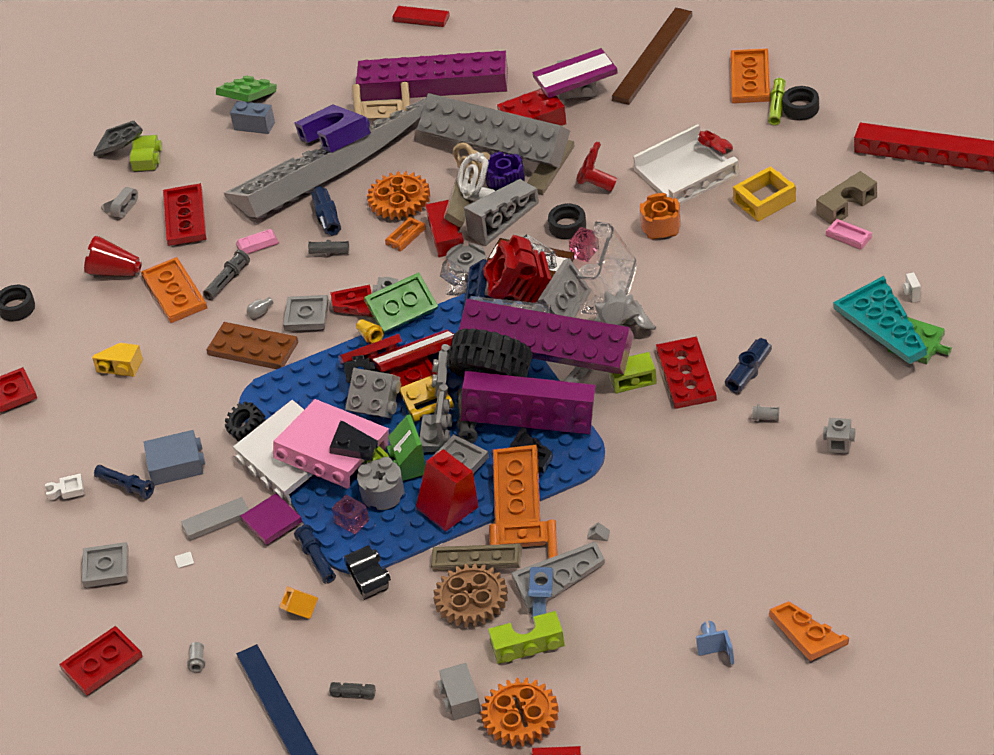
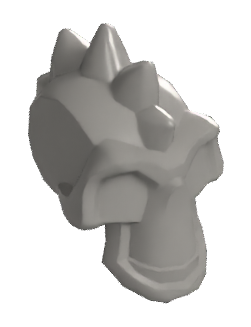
[594,288,656,330]

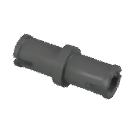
[308,240,349,255]

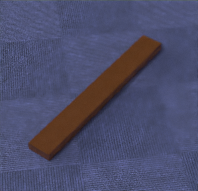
[612,7,693,105]

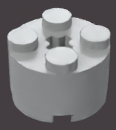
[357,457,405,510]

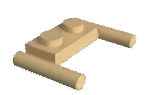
[352,82,410,122]

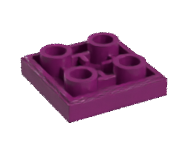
[240,493,302,545]

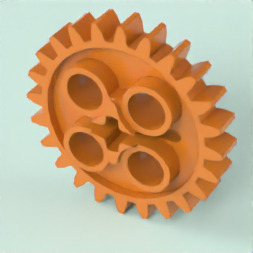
[367,171,431,220]
[481,678,559,747]

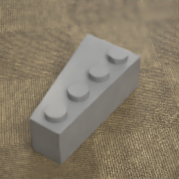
[464,179,539,246]

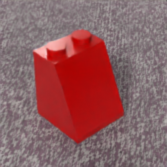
[416,449,479,532]

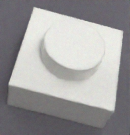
[903,272,921,303]

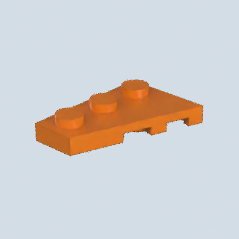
[769,601,849,661]

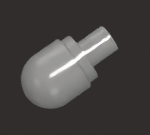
[246,297,274,319]

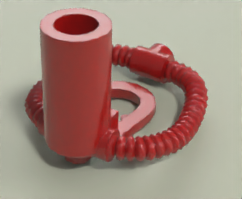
[577,142,617,192]

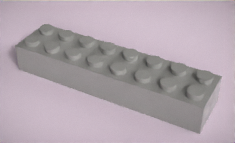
[417,93,570,168]

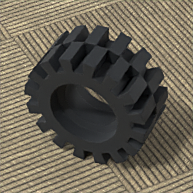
[225,401,266,442]

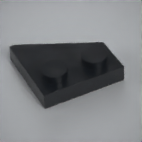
[330,421,378,461]

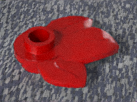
[698,130,733,154]

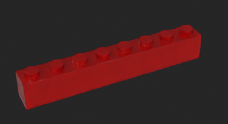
[854,122,994,172]

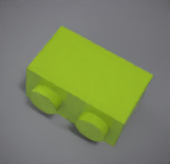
[609,352,657,394]

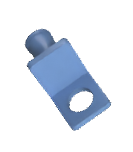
[527,567,553,618]
[696,621,734,665]

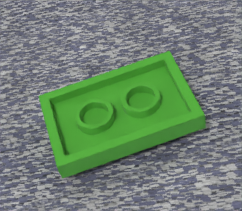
[216,75,277,102]
[364,272,438,334]

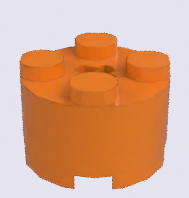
[640,193,681,240]

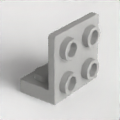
[420,391,452,452]

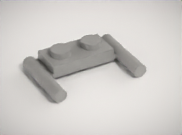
[431,344,450,415]

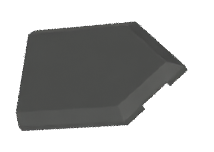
[93,121,143,156]

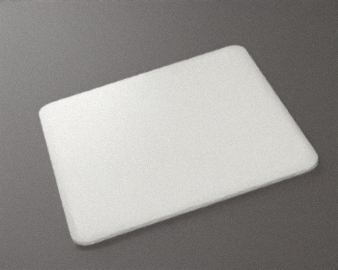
[175,552,194,568]

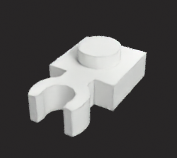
[45,473,85,500]

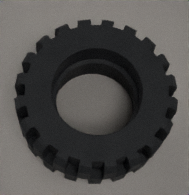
[446,328,532,377]

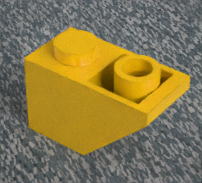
[92,343,143,377]

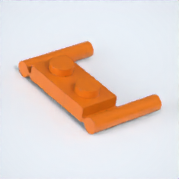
[489,519,558,558]

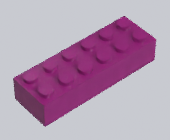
[461,371,595,434]

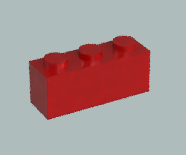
[425,200,464,258]

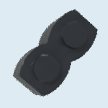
[344,545,391,600]

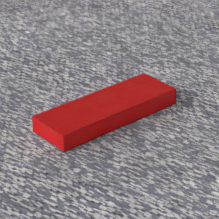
[392,6,450,27]

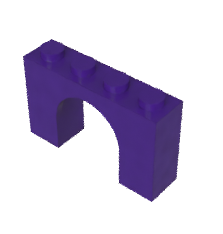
[294,104,371,153]

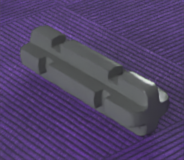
[329,682,376,698]

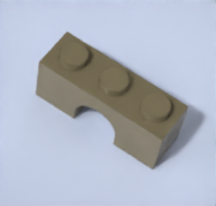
[816,171,877,224]

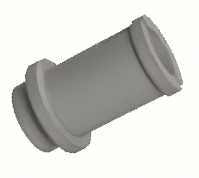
[752,404,779,422]
[187,642,205,672]

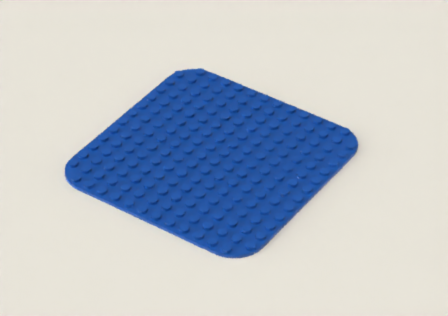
[239,293,605,574]

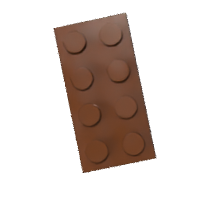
[206,322,299,369]

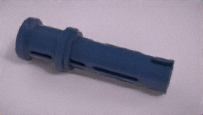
[94,465,155,499]
[294,524,336,584]

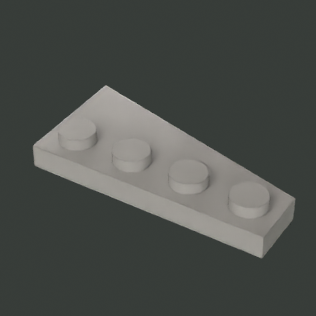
[512,541,605,613]

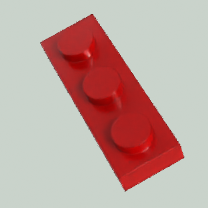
[338,334,402,364]

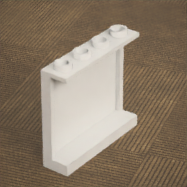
[633,124,739,205]
[233,400,313,504]

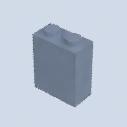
[143,430,206,485]

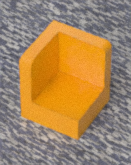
[279,586,318,619]

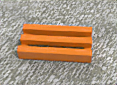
[385,217,426,252]

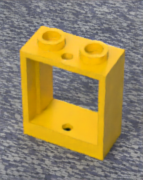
[733,166,796,222]

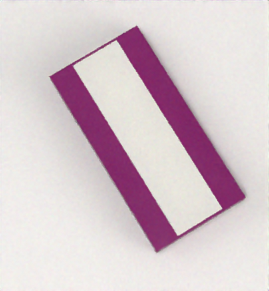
[532,48,618,98]

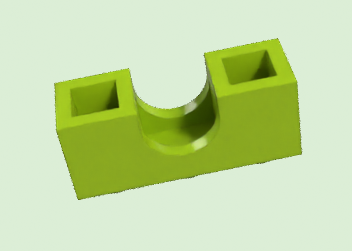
[488,611,565,664]

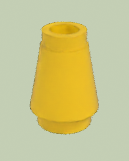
[356,319,383,344]

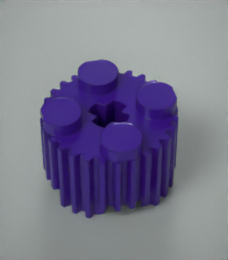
[485,151,525,191]

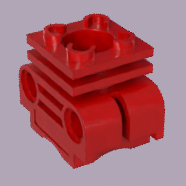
[483,235,551,308]

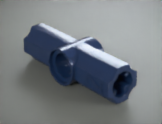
[311,186,341,236]
[725,338,772,393]

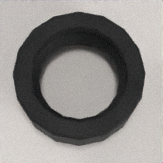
[782,86,819,120]
[548,203,586,240]
[0,284,35,321]

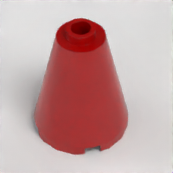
[84,236,142,276]

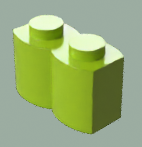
[130,135,162,171]

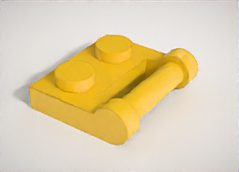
[400,374,454,422]

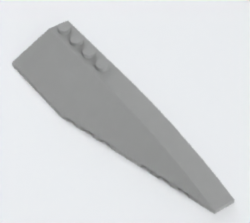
[224,97,427,219]

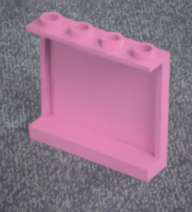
[273,399,389,489]

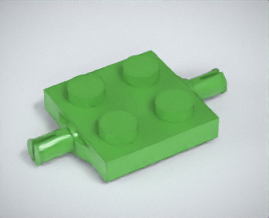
[887,317,952,364]

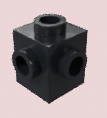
[343,355,376,383]

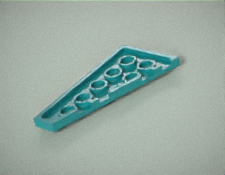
[833,276,927,364]

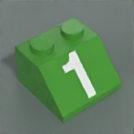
[386,414,425,481]

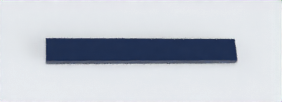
[236,644,318,755]

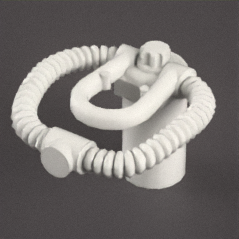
[457,152,495,201]

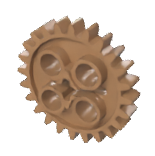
[433,563,508,628]

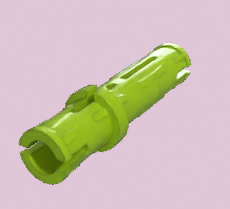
[768,78,786,125]

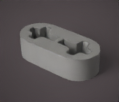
[110,187,138,218]

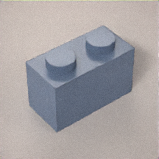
[230,101,275,134]

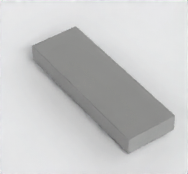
[181,497,249,541]

